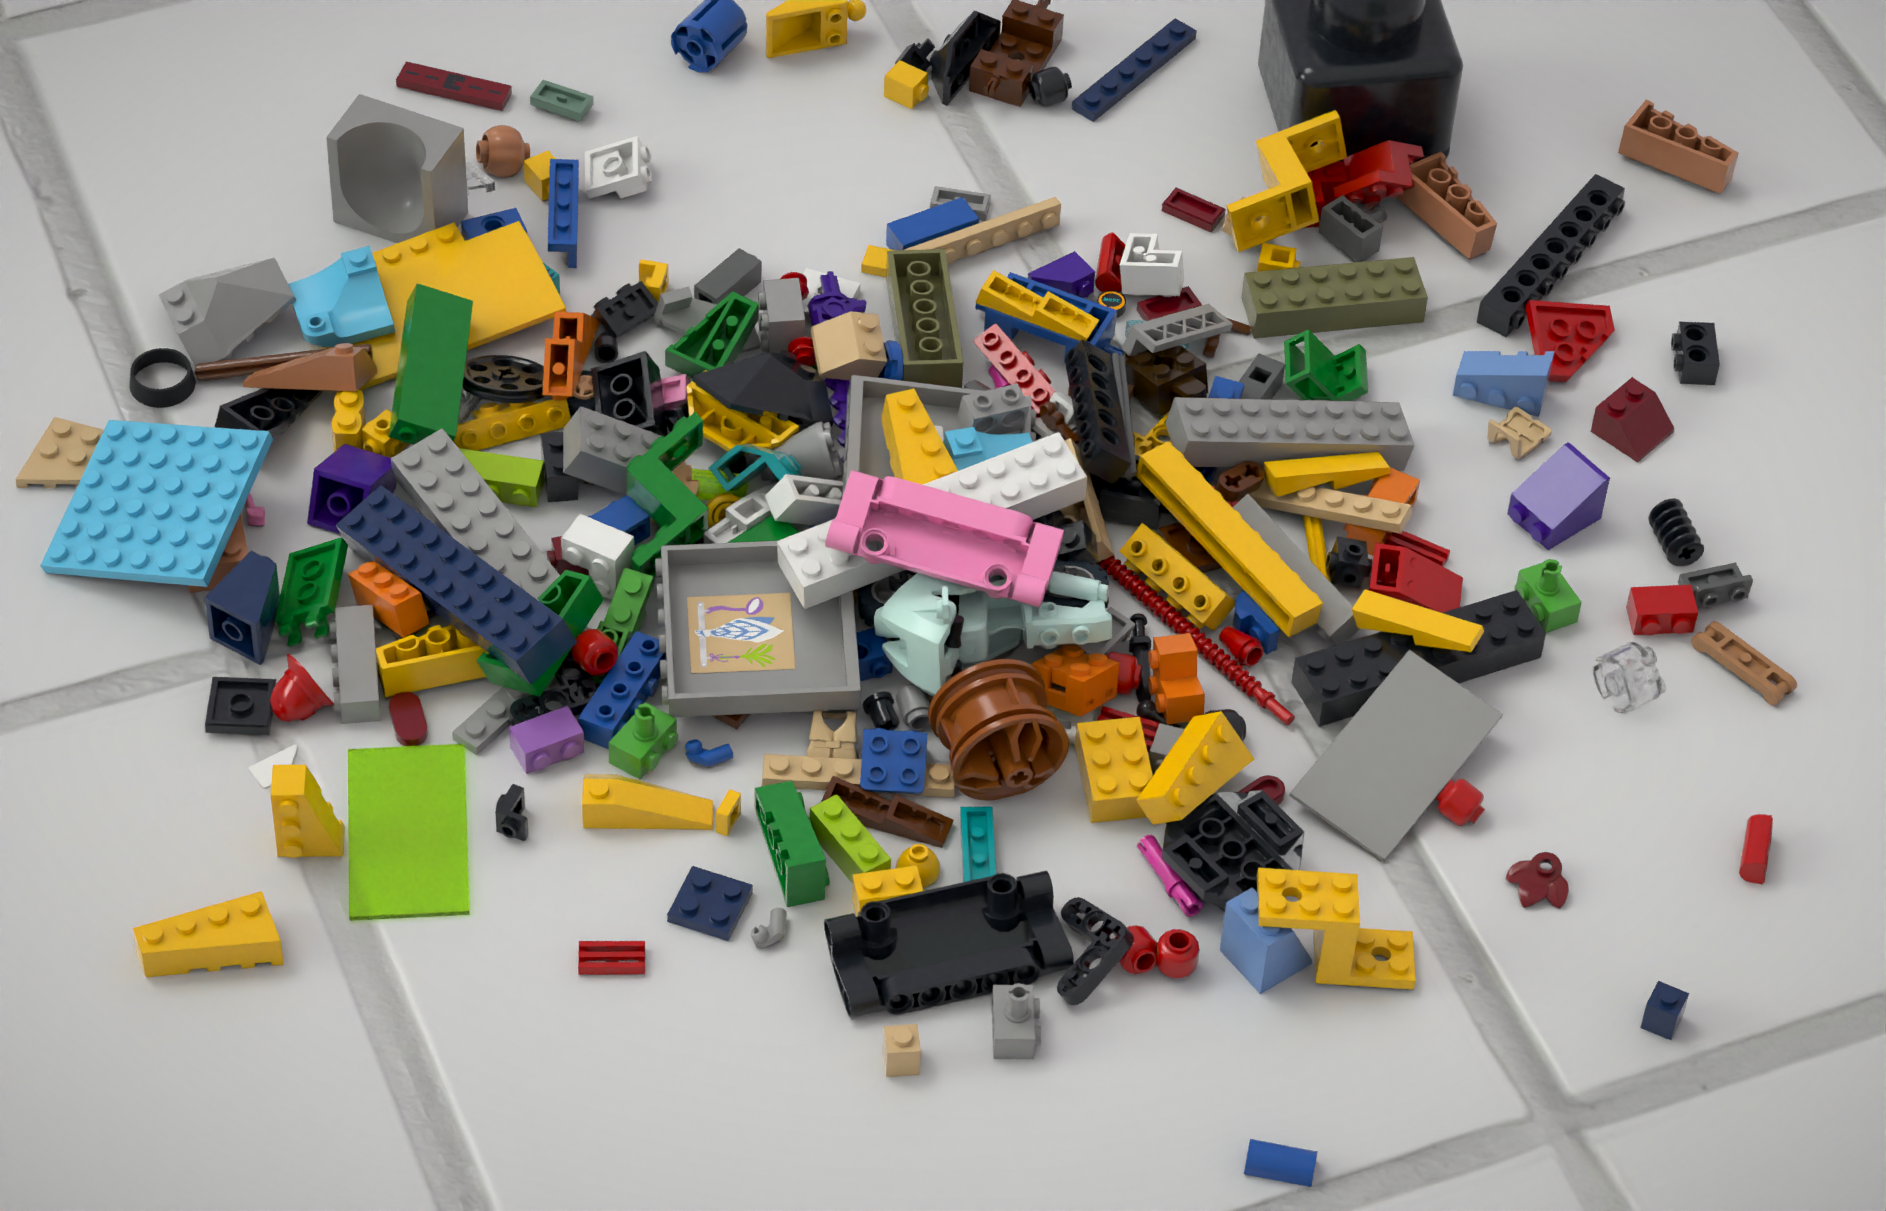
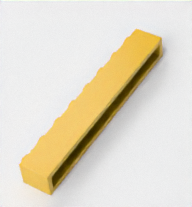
[1136,441,1323,637]

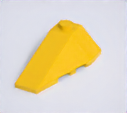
[582,774,713,830]

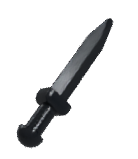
[1129,613,1151,703]

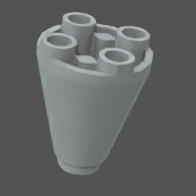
[757,421,843,482]

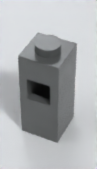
[694,248,762,305]
[1239,353,1285,400]

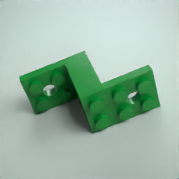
[627,412,709,578]

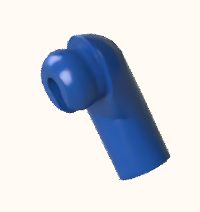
[685,739,733,767]

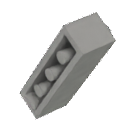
[329,605,381,724]

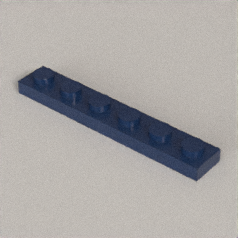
[1072,18,1197,122]

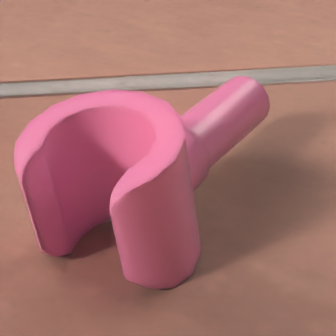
[246,493,265,526]

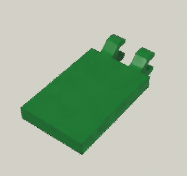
[275,537,348,647]

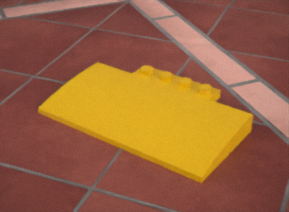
[314,221,566,391]

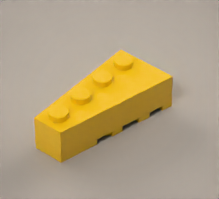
[881,388,958,485]
[376,624,489,697]
[1136,711,1254,825]
[132,891,284,977]

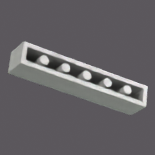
[1232,494,1360,645]

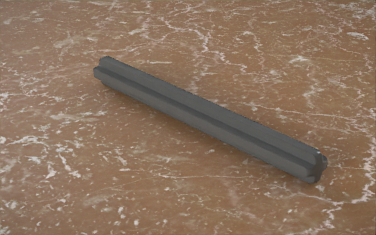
[1111,353,1137,481]

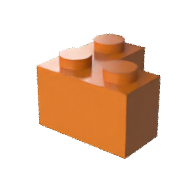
[1148,633,1205,725]

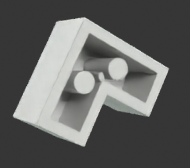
[1120,233,1184,297]
[561,514,634,600]

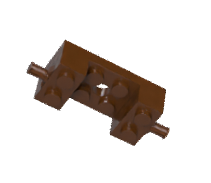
[969,0,1064,107]

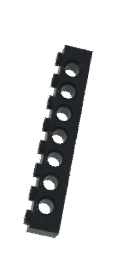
[1477,174,1625,337]

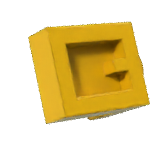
[639,259,669,302]

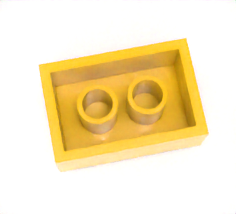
[1074,717,1153,823]

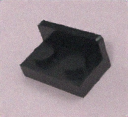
[591,281,658,339]

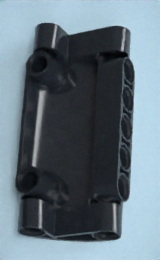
[824,870,1074,1018]

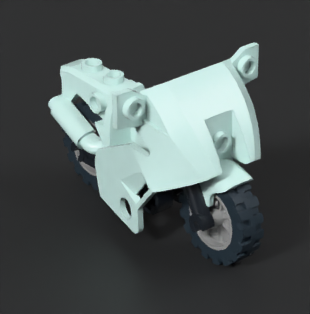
[857,558,1112,697]

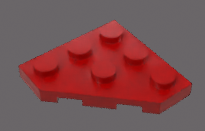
[1525,300,1615,382]

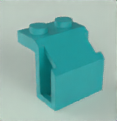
[708,444,803,492]

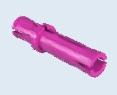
[1137,834,1203,917]

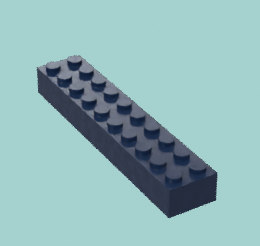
[335,485,577,685]

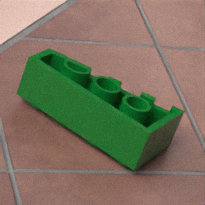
[754,781,830,907]

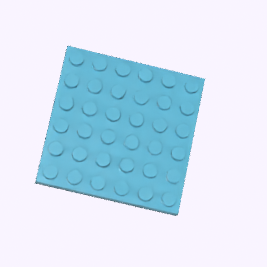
[40,420,273,587]

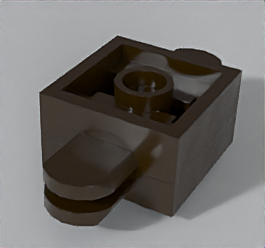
[1125,345,1208,416]

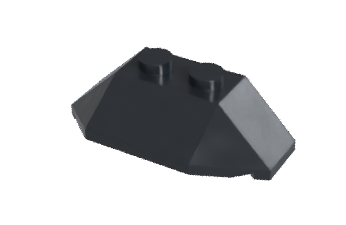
[929,10,1001,106]

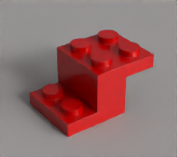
[1333,140,1424,207]

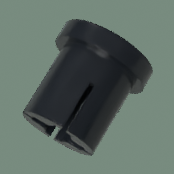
[862,691,900,731]

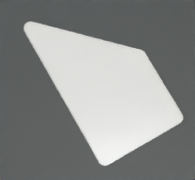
[248,744,298,788]

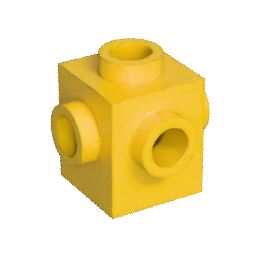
[362,409,410,458]

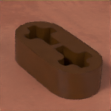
[1214,461,1266,502]

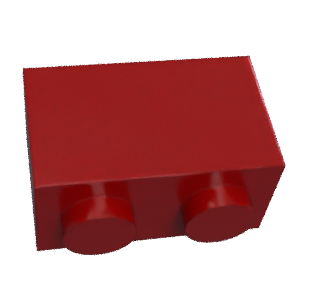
[1626,585,1698,635]

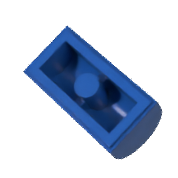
[1244,1139,1318,1187]

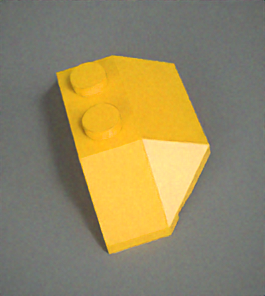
[686,370,799,456]

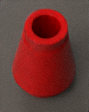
[1219,626,1264,667]

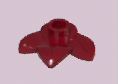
[1506,852,1569,909]

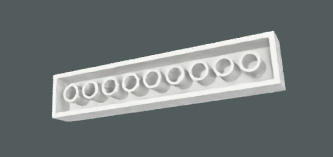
[777,432,1087,609]

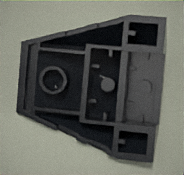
[691,350,834,427]

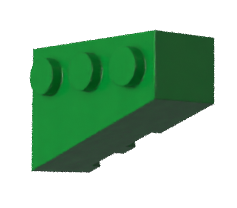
[665,291,759,378]

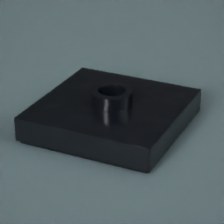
[205,677,277,735]

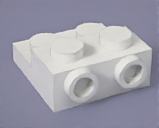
[585,136,652,199]

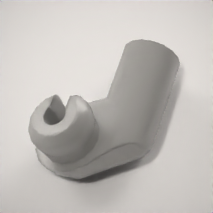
[751,908,787,948]

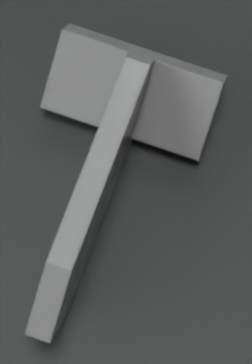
[654,286,761,354]

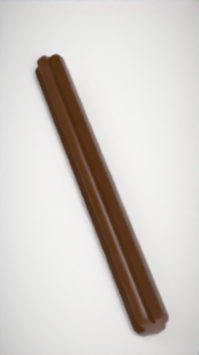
[195,344,373,381]

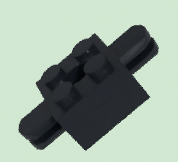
[1089,455,1173,530]

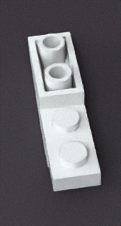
[703,483,777,544]

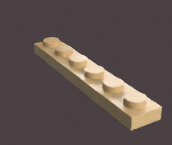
[904,197,1061,264]
[1238,476,1412,534]
[762,754,955,798]

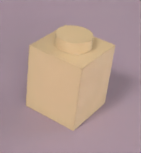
[883,1024,921,1077]

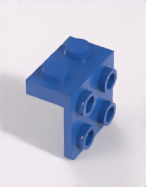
[860,728,928,795]

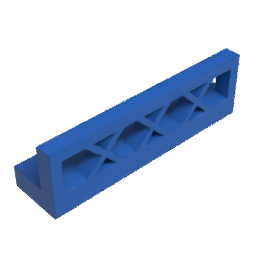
[548,159,579,268]

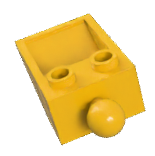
[765,0,867,58]

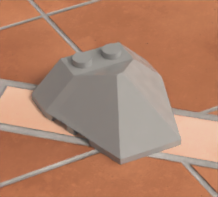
[159,258,296,366]

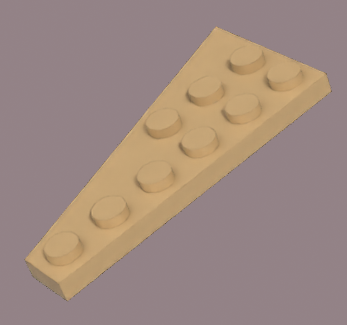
[15,417,104,488]

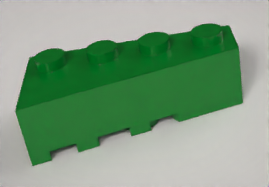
[476,570,604,697]

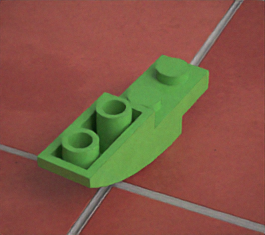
[590,567,655,686]

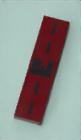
[396,61,512,111]

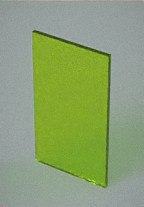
[348,744,470,921]

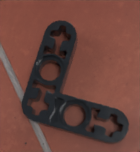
[509,650,597,726]
[1057,897,1134,1005]

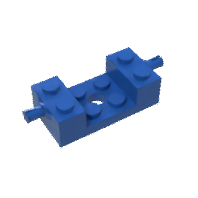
[975,272,1125,363]

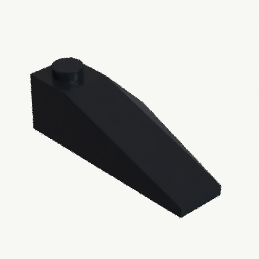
[215,388,323,437]

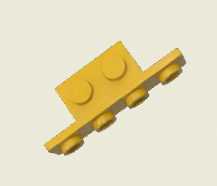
[453,399,571,451]

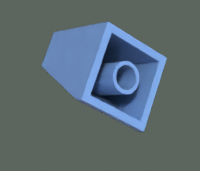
[1220,888,1312,994]

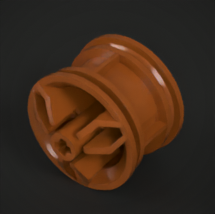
[928,659,1069,801]

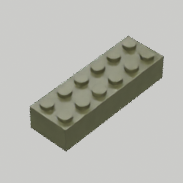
[886,249,964,388]
[1241,257,1428,339]

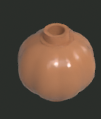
[476,125,530,178]

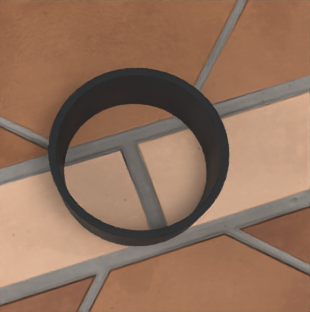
[129,348,196,408]

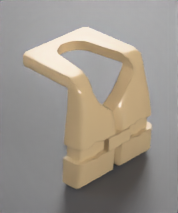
[1487,407,1552,460]
[807,710,858,759]

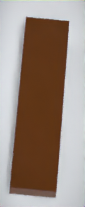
[821,776,954,848]

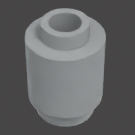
[895,684,930,731]

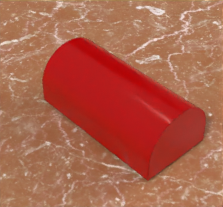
[1095,232,1126,292]
[1739,814,1773,885]

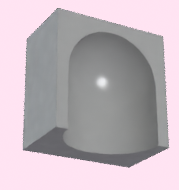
[326,94,468,243]

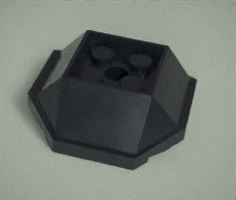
[1162,790,1305,912]

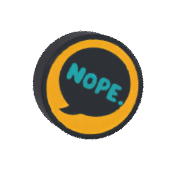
[1097,291,1126,318]

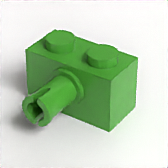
[1514,559,1582,633]
[608,702,679,780]

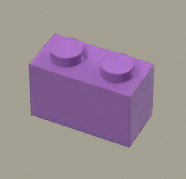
[509,706,584,774]

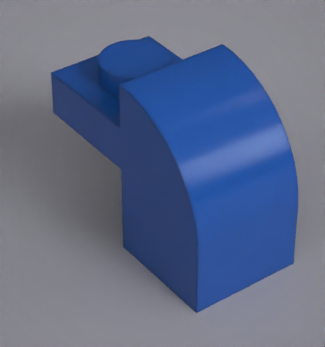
[1233,590,1279,655]

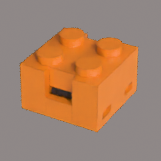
[1031,644,1119,717]

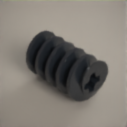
[1648,498,1704,566]

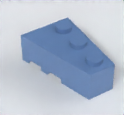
[1453,351,1555,417]

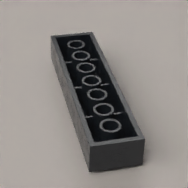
[1291,590,1546,727]

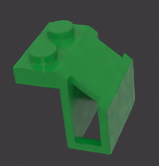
[1284,329,1368,401]

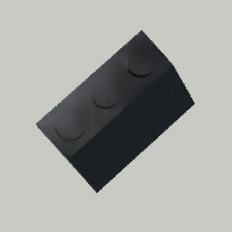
[591,351,668,437]

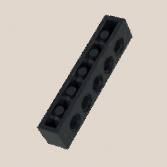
[1065,339,1132,484]

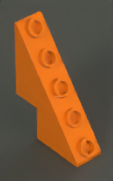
[542,312,600,401]

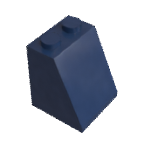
[205,550,280,665]

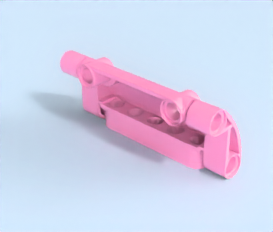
[825,470,1064,608]

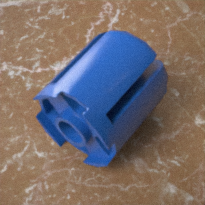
[671,0,748,72]

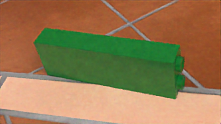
[388,283,473,445]

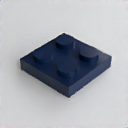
[667,866,753,941]

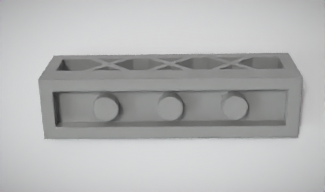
[1122,304,1233,356]

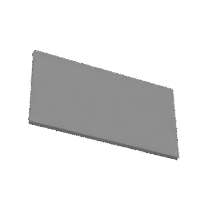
[1289,650,1503,862]

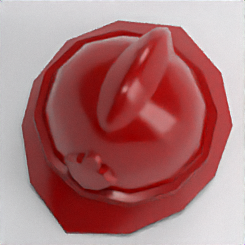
[270,653,334,722]

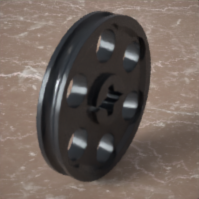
[462,355,545,403]

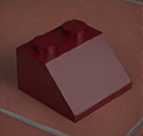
[1591,377,1674,463]

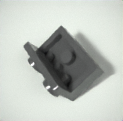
[1678,562,1753,609]

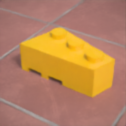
[270,765,345,858]

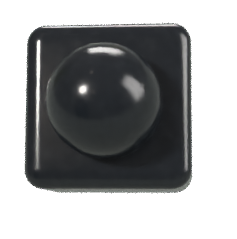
[1258,0,1463,162]

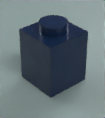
[1640,981,1689,1040]

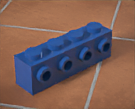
[578,631,666,749]

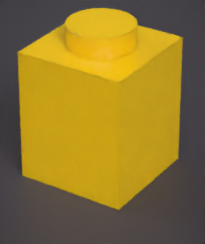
[884,60,929,109]
[524,150,556,202]

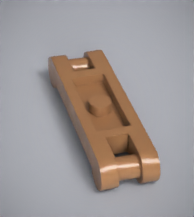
[1691,621,1797,706]

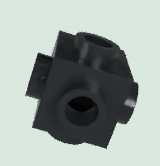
[1325,536,1372,588]

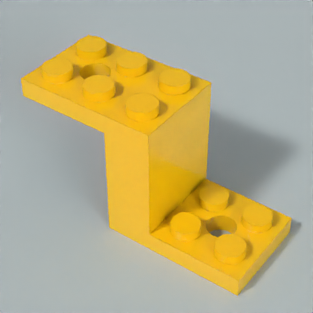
[1226,110,1347,252]
[1257,868,1416,990]

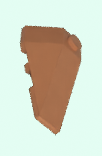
[243,343,377,391]

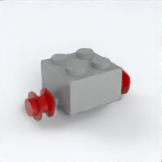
[758,272,817,367]

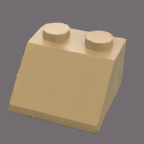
[811,311,887,380]

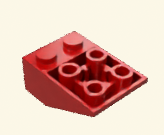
[1368,543,1463,613]

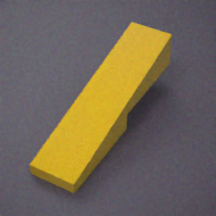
[975,270,1099,341]
[1264,452,1391,497]
[1352,589,1484,652]

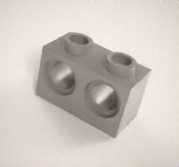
[957,383,1030,435]

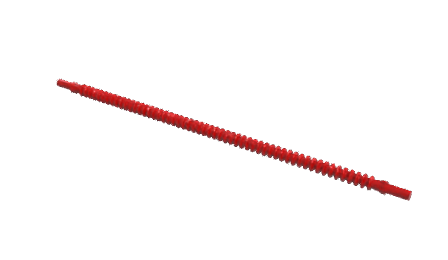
[1095,555,1295,726]

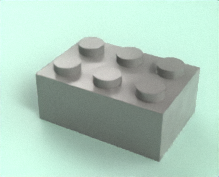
[563,406,661,497]

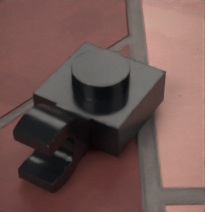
[895,38,935,72]

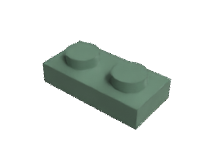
[530,80,593,122]

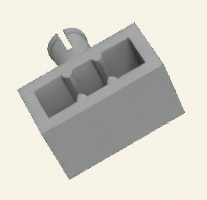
[991,983,1041,1059]

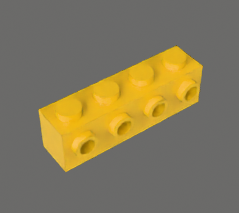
[1119,523,1236,631]

